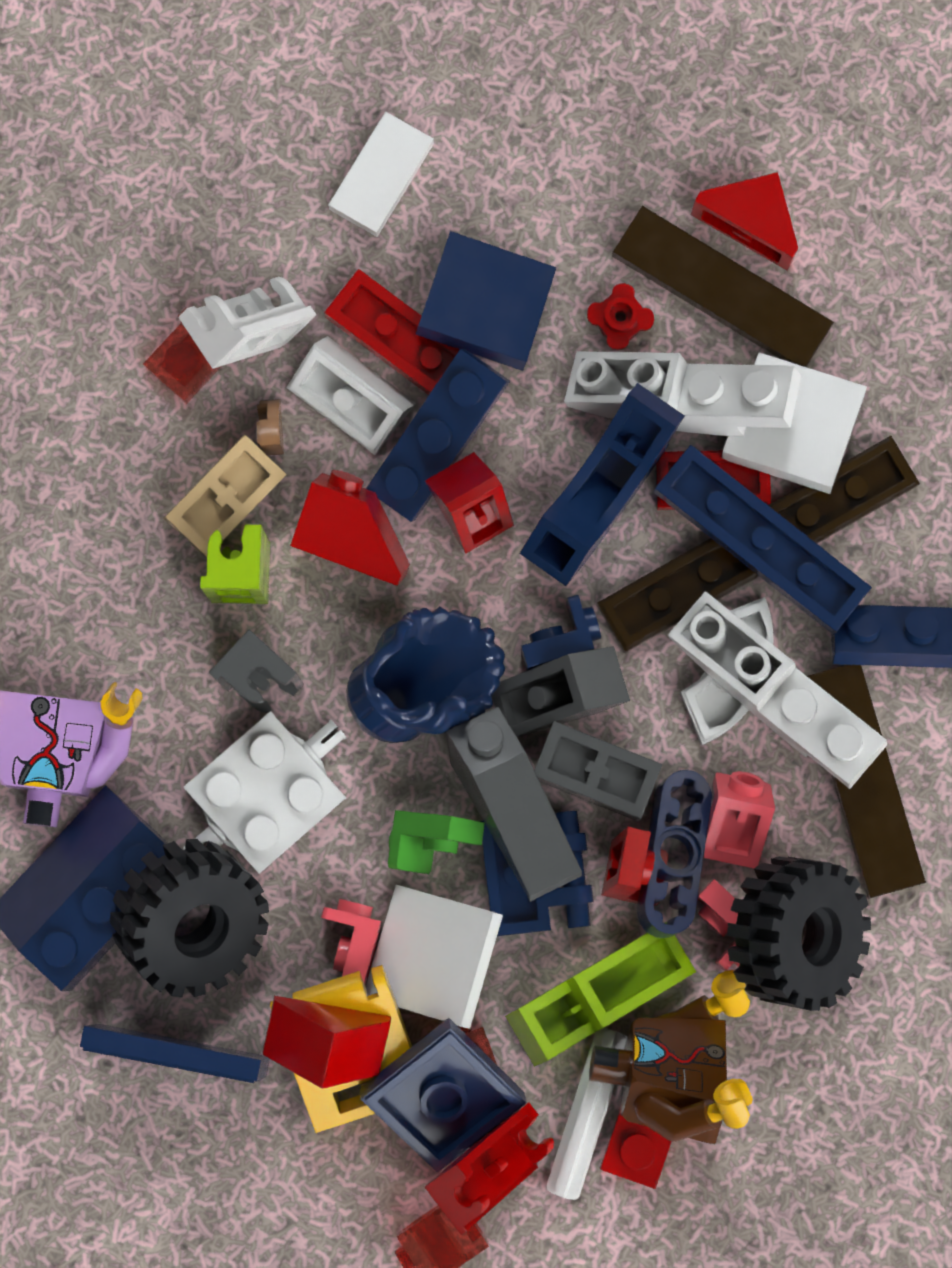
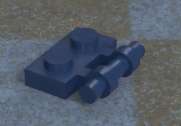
[480,811,594,937]

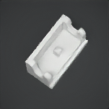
[178,277,316,369]

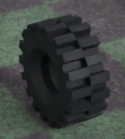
[110,839,269,997]
[727,856,871,1011]

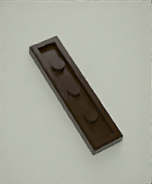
[612,206,834,367]
[807,665,926,899]

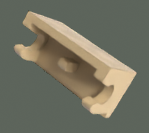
[163,435,287,557]

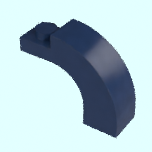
[519,383,685,586]

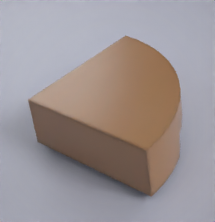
[256,399,284,456]

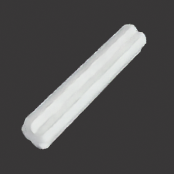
[547,1028,628,1200]

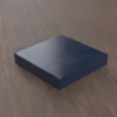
[416,231,557,371]
[359,1018,527,1173]

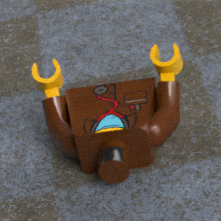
[589,970,753,1144]

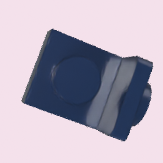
[521,595,601,671]

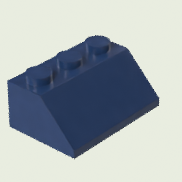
[0,785,168,991]

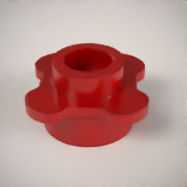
[587,283,654,350]

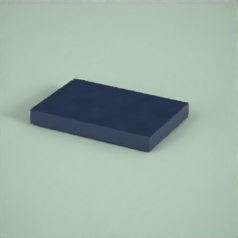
[80,1024,270,1083]

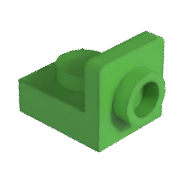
[388,810,485,874]

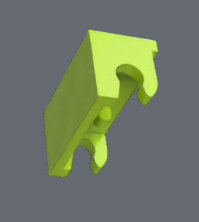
[200,524,270,604]

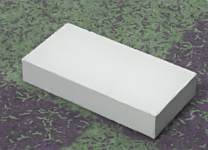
[328,111,434,237]

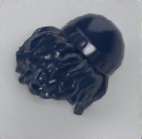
[346,606,505,743]

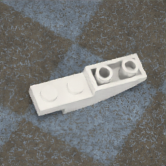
[564,351,802,437]
[668,591,887,789]

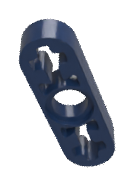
[637,770,712,938]

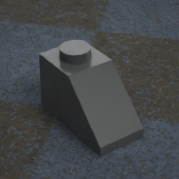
[492,646,630,737]

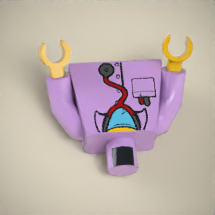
[0,682,143,828]

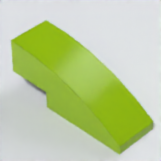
[505,922,696,1067]

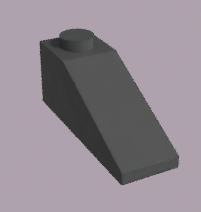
[447,707,582,901]

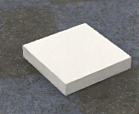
[722,352,867,494]
[366,885,503,1029]

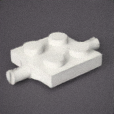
[183,711,347,874]

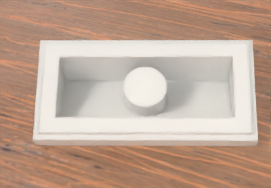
[286,336,416,455]

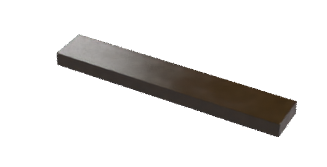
[596,436,920,653]

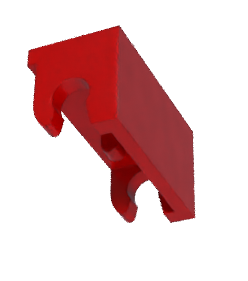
[424,1102,554,1235]

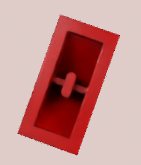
[691,172,798,270]
[425,452,514,554]
[262,995,391,1089]

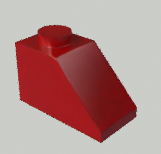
[290,470,410,586]

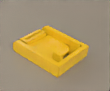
[270,965,412,1133]

